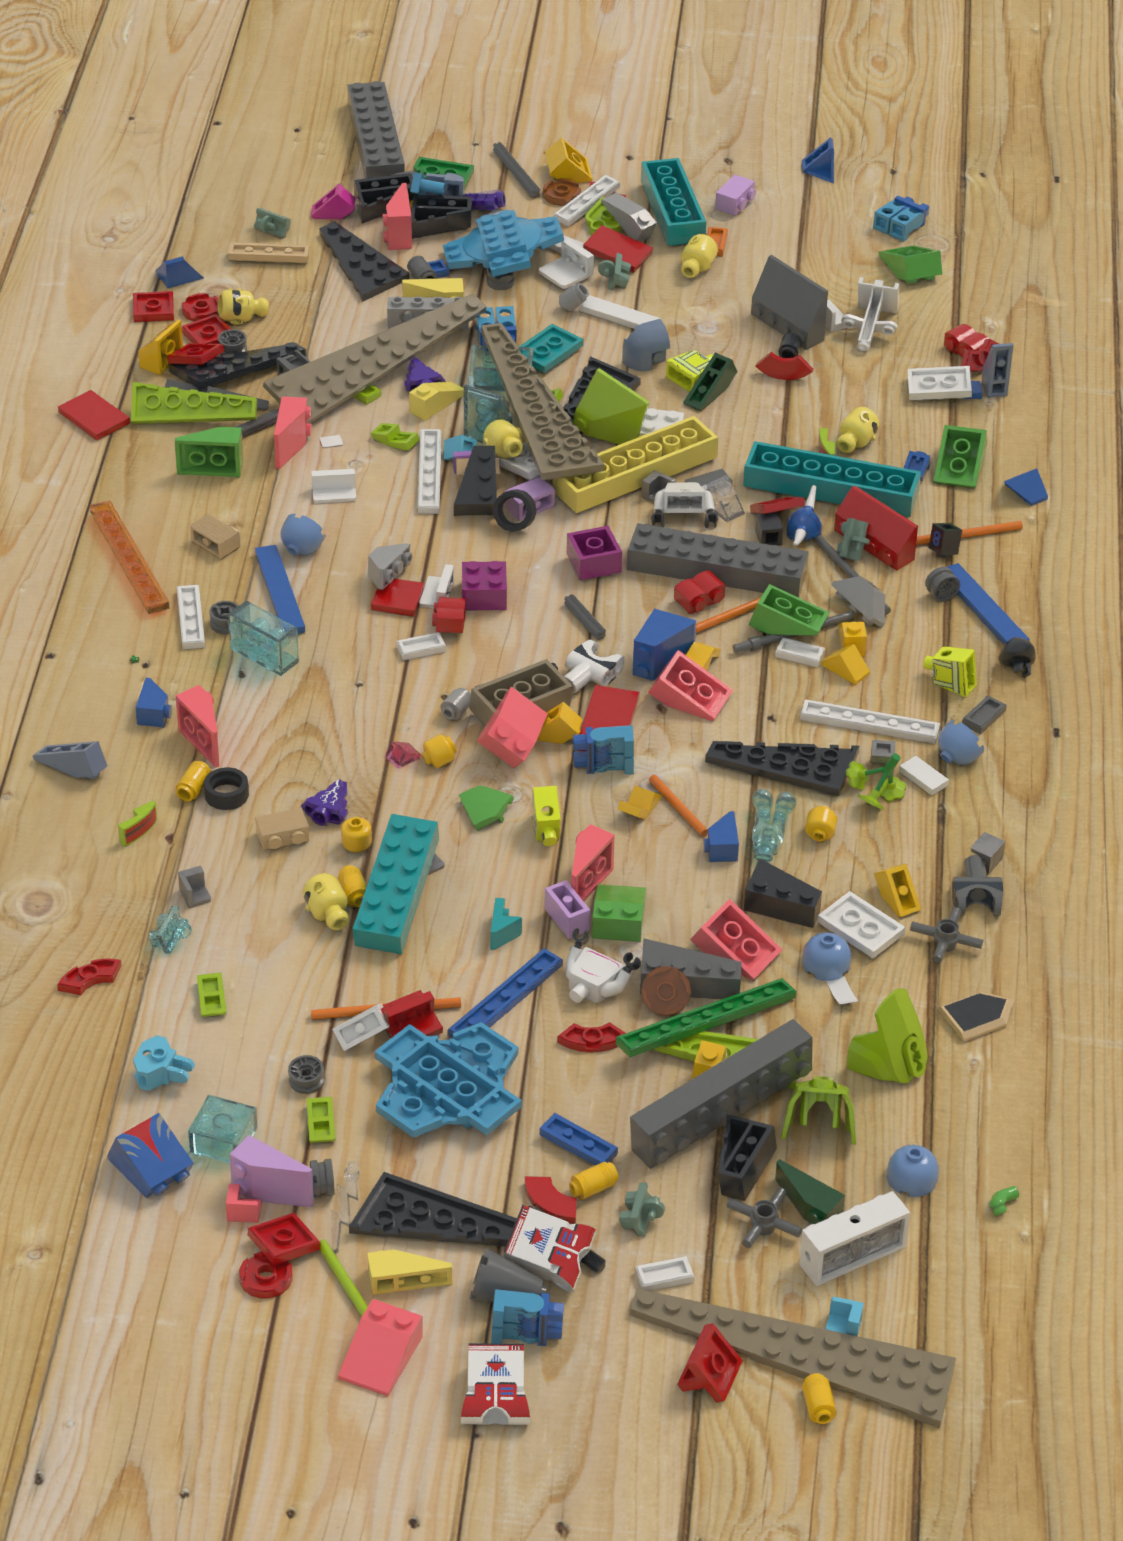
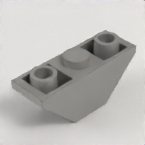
[368,543,412,590]
[831,576,885,628]

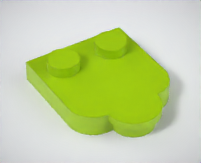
[585,197,623,235]

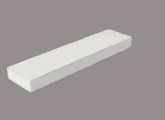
[553,175,620,227]
[580,295,661,329]
[177,585,205,649]

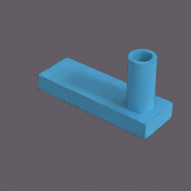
[410,172,445,195]

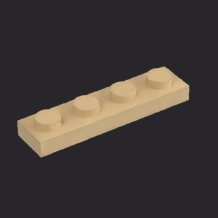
[228,242,310,264]

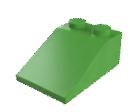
[878,245,942,283]
[934,425,987,488]
[175,427,244,477]
[749,584,830,636]
[592,884,646,942]

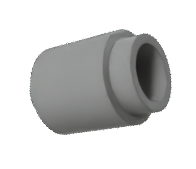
[559,283,589,312]
[440,688,471,720]

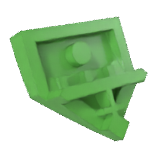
[459,785,514,831]

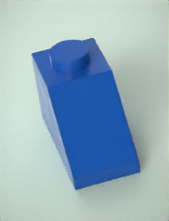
[136,678,172,727]
[703,811,739,862]

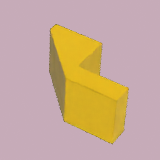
[686,642,721,671]
[617,785,662,819]

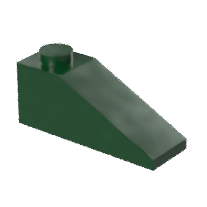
[683,352,738,411]
[775,1159,845,1224]

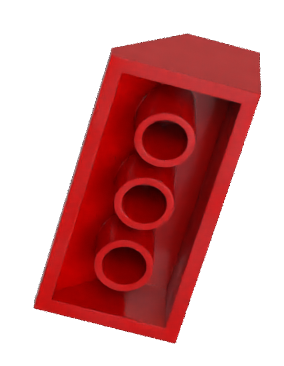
[834,486,918,571]

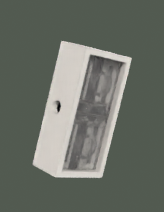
[799,1191,910,1287]

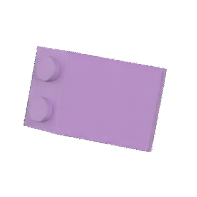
[229,1135,314,1207]

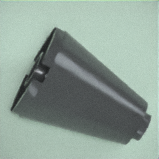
[469,1248,547,1303]

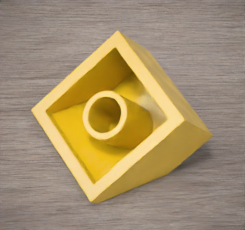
[545,138,593,183]
[138,320,183,375]

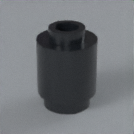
[778,333,802,358]

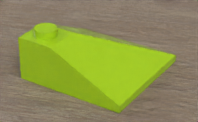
[572,368,650,444]

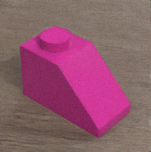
[311,184,356,220]

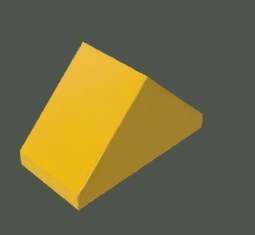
[821,644,870,685]

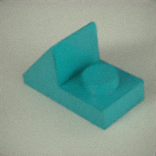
[490,898,522,950]

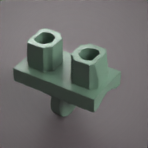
[254,208,291,238]
[598,253,631,290]
[837,518,870,561]
[619,1182,665,1236]

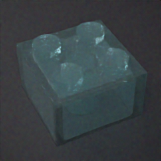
[188,1095,258,1163]

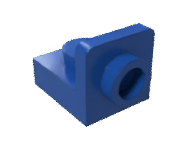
[904,451,931,481]

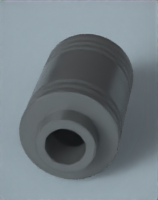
[407,256,437,279]

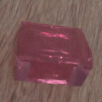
[385,742,421,768]

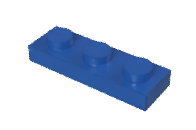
[539,1113,618,1166]

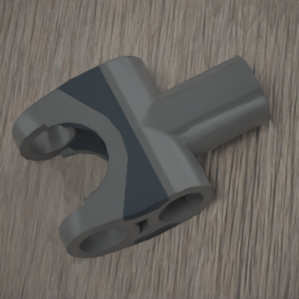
[952,855,1003,916]

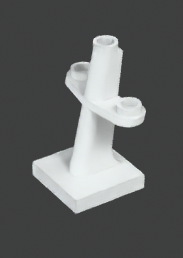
[841,277,899,352]

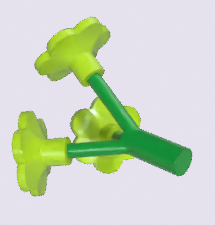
[846,753,906,810]

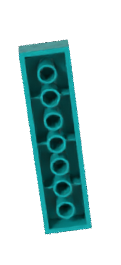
[743,441,921,517]

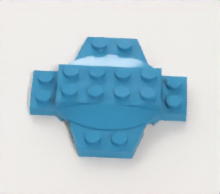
[442,210,564,277]
[374,1022,522,1138]

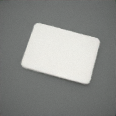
[320,435,343,447]

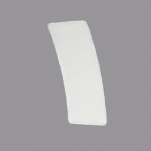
[827,976,858,1004]

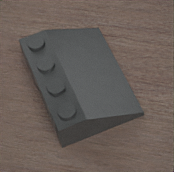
[751,255,828,350]

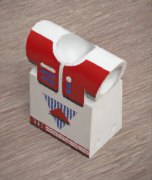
[503,1205,597,1293]
[461,1343,530,1425]

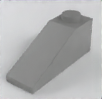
[601,192,657,242]

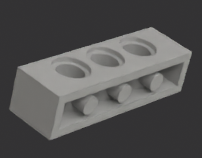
[387,296,469,330]

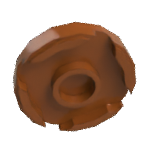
[543,178,581,206]
[641,966,691,1016]

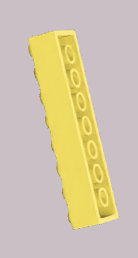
[553,416,718,514]

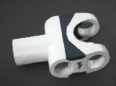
[564,640,625,694]

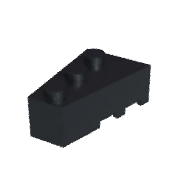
[354,173,413,223]
[411,195,472,239]
[453,445,497,516]
[744,858,822,928]
[718,1114,777,1201]

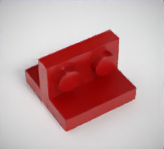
[381,990,443,1039]
[677,1323,743,1403]

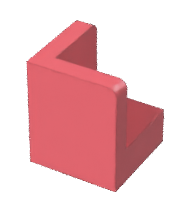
[226,1184,261,1223]

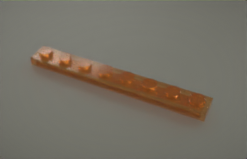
[90,500,170,614]

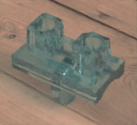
[148,906,192,954]

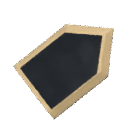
[937,992,1014,1042]

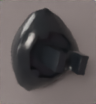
[998,637,1036,678]

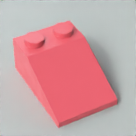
[383,183,412,250]
[274,396,312,469]
[648,650,733,721]
[176,685,219,768]
[477,687,548,768]
[571,824,615,901]
[690,899,782,981]
[338,1299,423,1396]

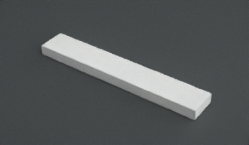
[418,429,442,514]
[800,700,940,744]

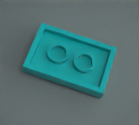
[519,324,584,373]

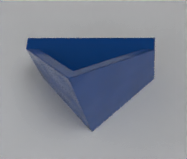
[802,137,834,184]
[155,256,204,288]
[1004,468,1048,506]

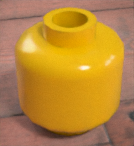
[421,734,457,769]
[805,806,838,842]
[341,817,372,853]

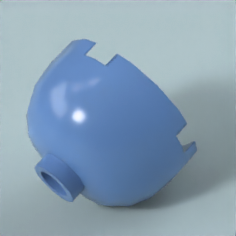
[280,513,326,555]
[938,720,984,766]
[802,932,851,981]
[886,1144,939,1197]

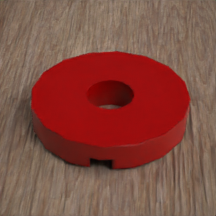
[182,293,219,322]
[239,1252,293,1299]

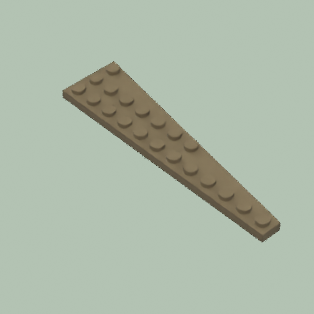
[263,293,487,424]
[481,323,604,480]
[630,1288,956,1428]

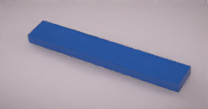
[255,545,305,636]
[947,563,1030,644]
[447,948,563,1038]

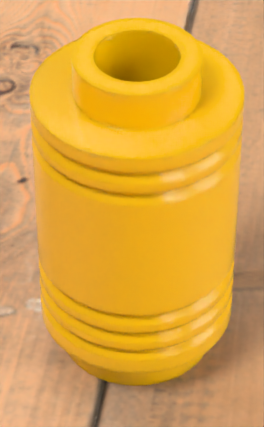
[176,761,211,802]
[338,865,367,907]
[569,1162,619,1200]
[802,1373,837,1424]

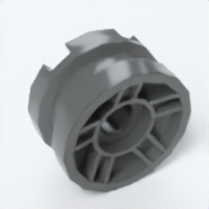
[487,268,515,290]
[218,329,247,355]
[925,567,960,602]
[209,601,241,634]
[288,1055,325,1094]
[310,1159,335,1197]

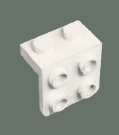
[539,238,594,289]

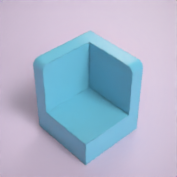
[443,435,477,461]
[826,1297,864,1336]

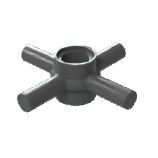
[910,907,984,963]
[727,1187,803,1248]

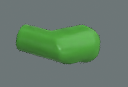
[989,1186,1019,1216]

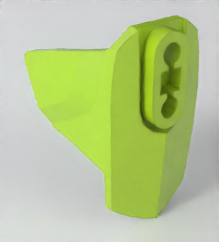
[846,988,928,1083]
[781,1076,856,1145]

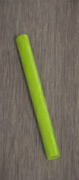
[320,1239,368,1317]

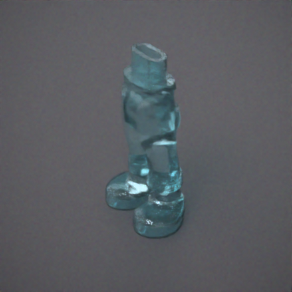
[752,789,796,862]

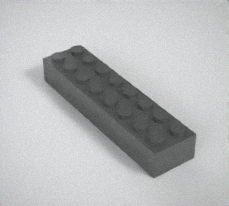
[347,81,405,179]
[627,523,809,598]
[630,1019,813,1169]

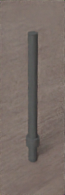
[815,535,891,615]
[732,611,855,653]

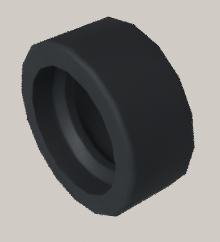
[493,489,537,532]
[204,767,249,810]

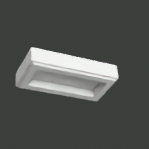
[396,632,446,661]
[775,637,825,668]
[899,756,949,796]
[635,1256,694,1291]

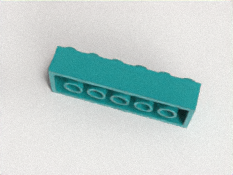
[641,158,706,246]
[353,814,439,954]

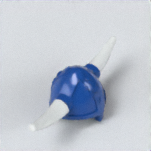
[787,485,822,546]

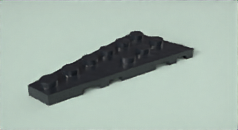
[319,221,410,301]
[168,342,306,389]
[563,356,641,435]
[705,741,860,796]
[349,1172,517,1247]

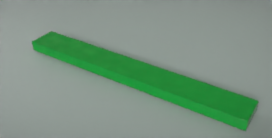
[616,978,797,1058]

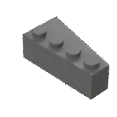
[640,938,742,999]

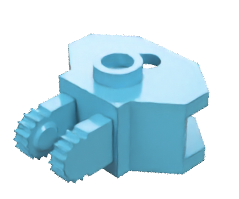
[133,1035,195,1091]

